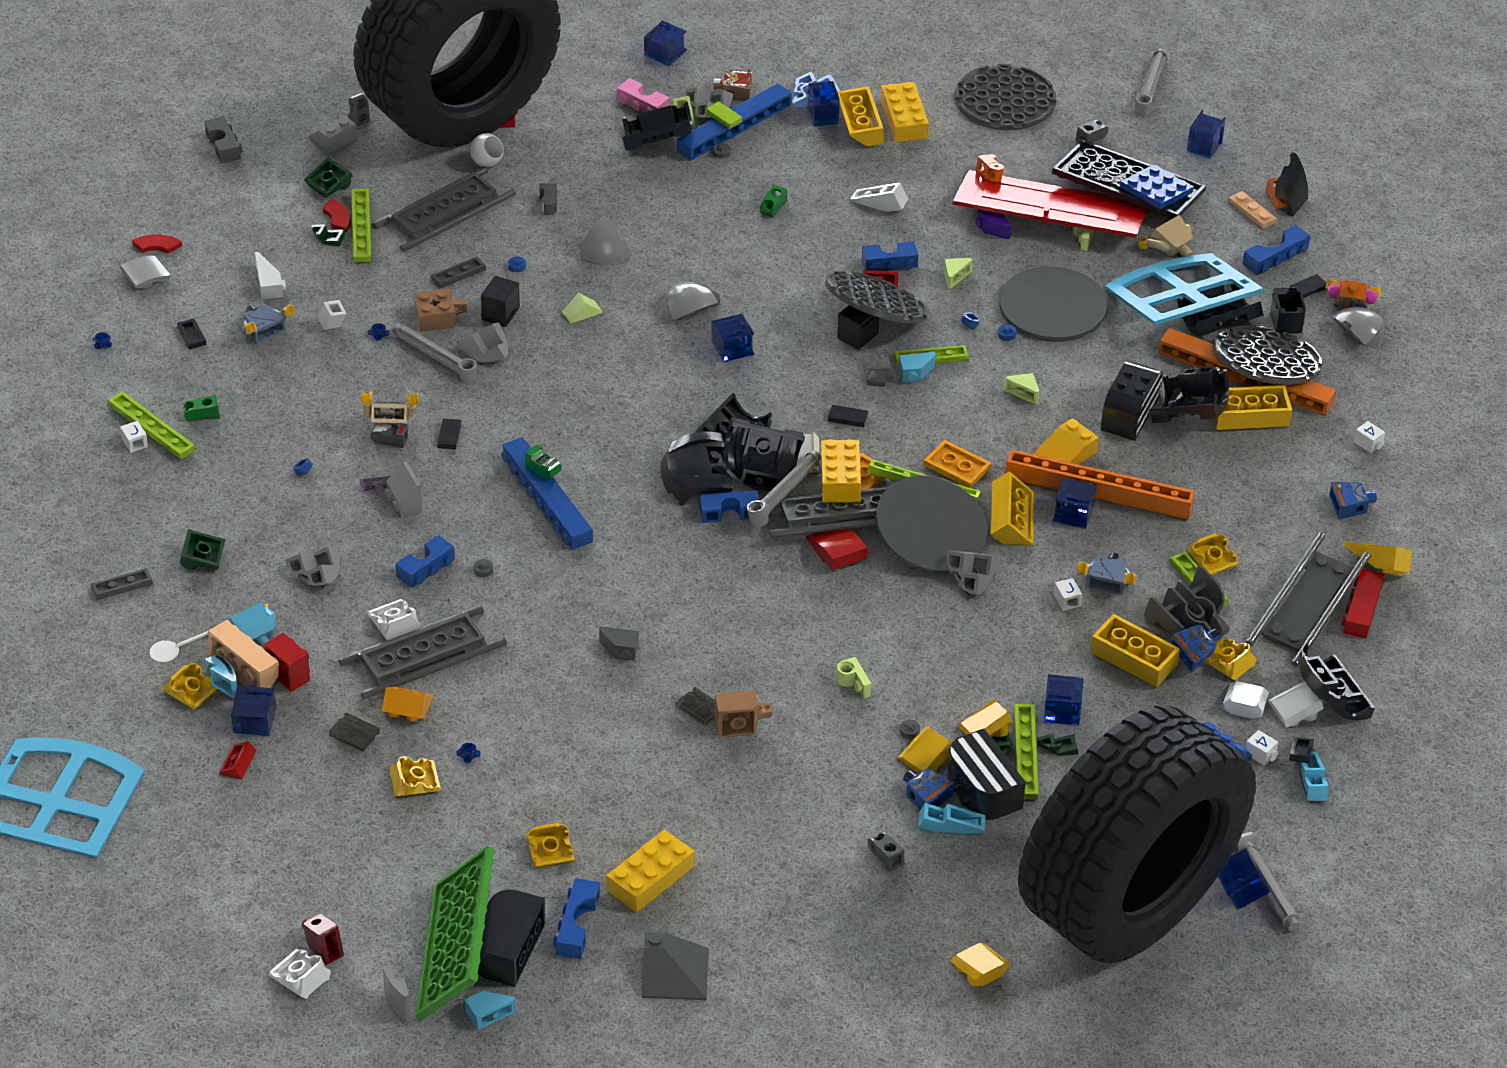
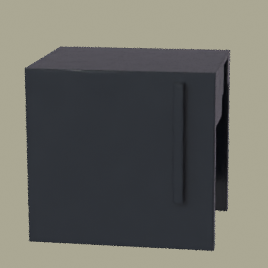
[481,276,520,327]
[1270,287,1306,334]
[837,305,880,350]

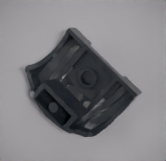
[622,101,693,150]
[1177,283,1264,335]
[1149,367,1230,423]
[693,393,772,463]
[724,417,805,491]
[660,432,733,506]
[1298,644,1375,720]

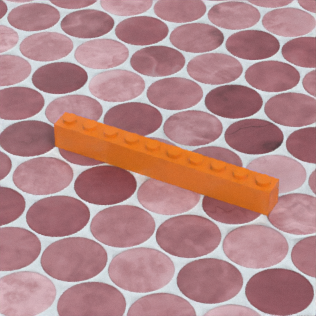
[1158,328,1336,416]
[1005,449,1195,520]

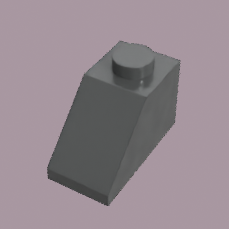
[599,626,639,661]

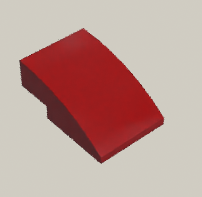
[806,529,867,570]

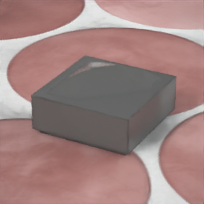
[867,368,887,387]

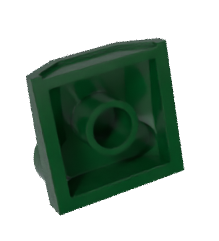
[304,157,353,198]
[180,529,226,569]

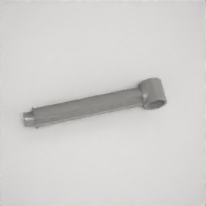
[1134,49,1167,117]
[392,323,477,383]
[747,451,821,527]
[1233,832,1300,931]

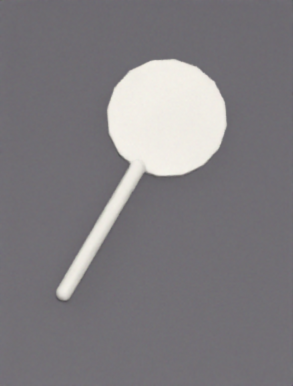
[149,631,208,662]

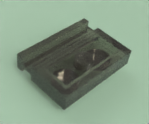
[675,687,715,727]
[329,712,380,751]

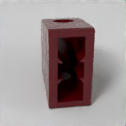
[302,914,344,966]

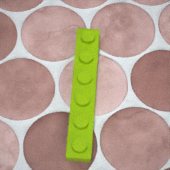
[351,188,372,262]
[108,391,195,459]
[867,459,981,502]
[1014,704,1039,800]

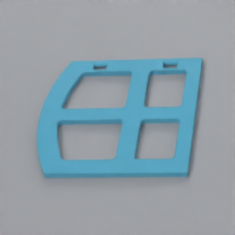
[1105,253,1263,325]
[0,738,145,858]

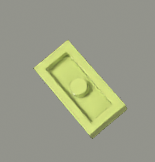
[1072,227,1094,251]
[836,657,871,698]

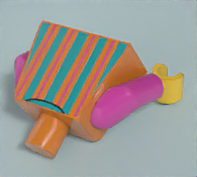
[1325,278,1381,308]

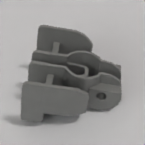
[1144,565,1230,638]

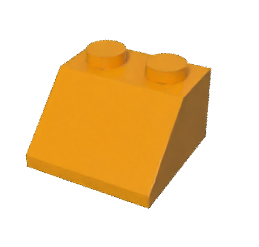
[382,687,434,722]

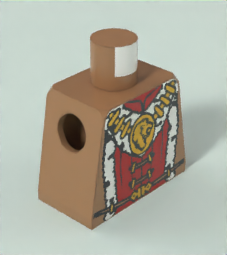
[713,69,752,101]

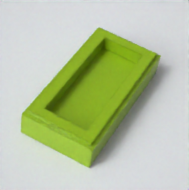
[706,102,742,129]

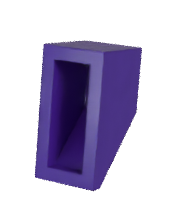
[975,209,1011,239]

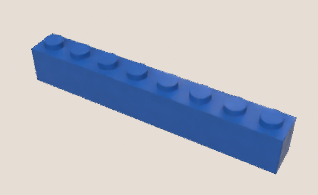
[677,83,792,161]
[501,437,593,550]

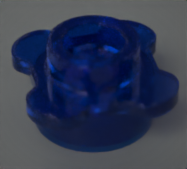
[368,323,390,341]
[93,332,112,349]
[456,742,481,763]

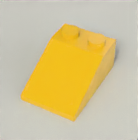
[1034,418,1099,464]
[1343,541,1413,576]

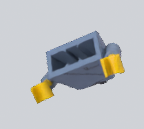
[242,304,296,344]
[1076,553,1136,595]

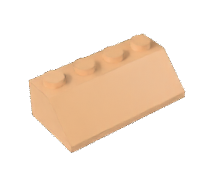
[208,620,279,700]

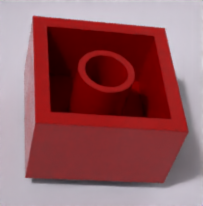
[264,633,310,692]

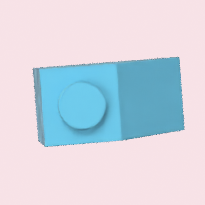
[898,352,936,383]
[465,991,516,1030]

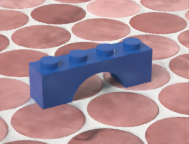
[1242,225,1310,275]
[553,878,600,959]

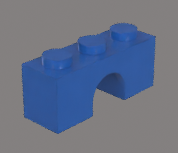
[862,241,919,271]
[700,490,758,523]
[395,535,455,588]

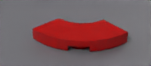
[323,198,350,232]
[132,234,182,254]

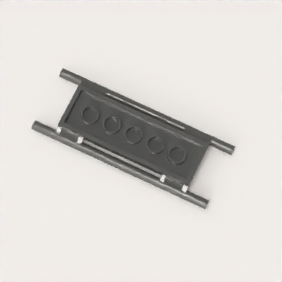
[372,166,516,252]
[770,487,888,538]
[1246,532,1371,667]
[338,605,507,700]

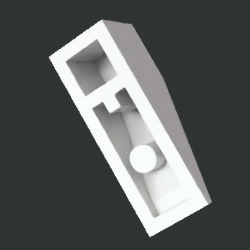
[850,183,908,212]
[255,252,286,299]

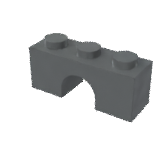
[204,116,243,163]

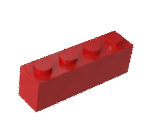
[1341,569,1384,639]

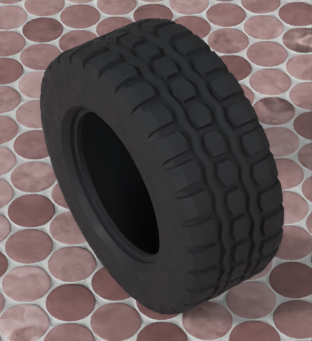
[353,0,561,148]
[1018,705,1256,963]

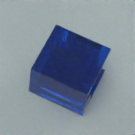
[644,20,687,66]
[807,81,840,127]
[1187,110,1226,159]
[711,314,755,362]
[1053,478,1097,529]
[1043,674,1084,725]
[231,685,276,736]
[1218,848,1271,910]

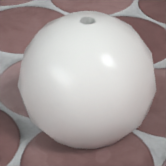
[470,133,504,167]

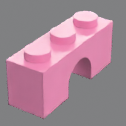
[617,78,670,113]

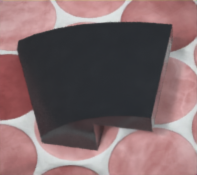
[1275,152,1308,217]

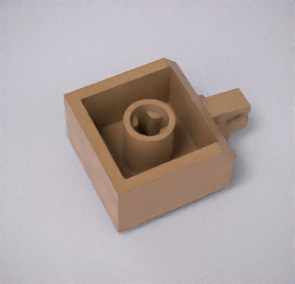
[414,289,467,332]
[715,690,772,738]

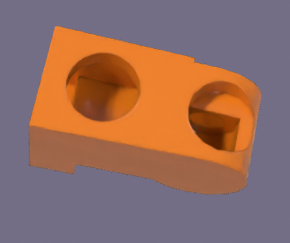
[976,154,1004,182]
[1265,178,1287,209]

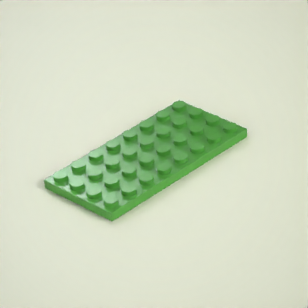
[415,846,494,1019]

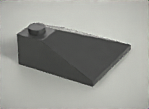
[642,932,709,1000]

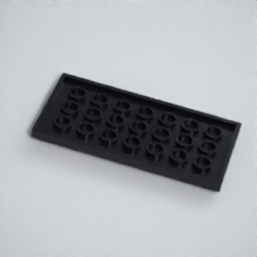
[1052,140,1207,219]

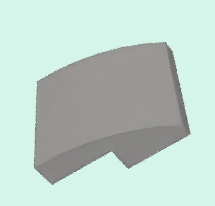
[120,256,170,288]
[383,964,411,1022]

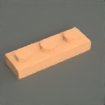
[1229,191,1277,229]

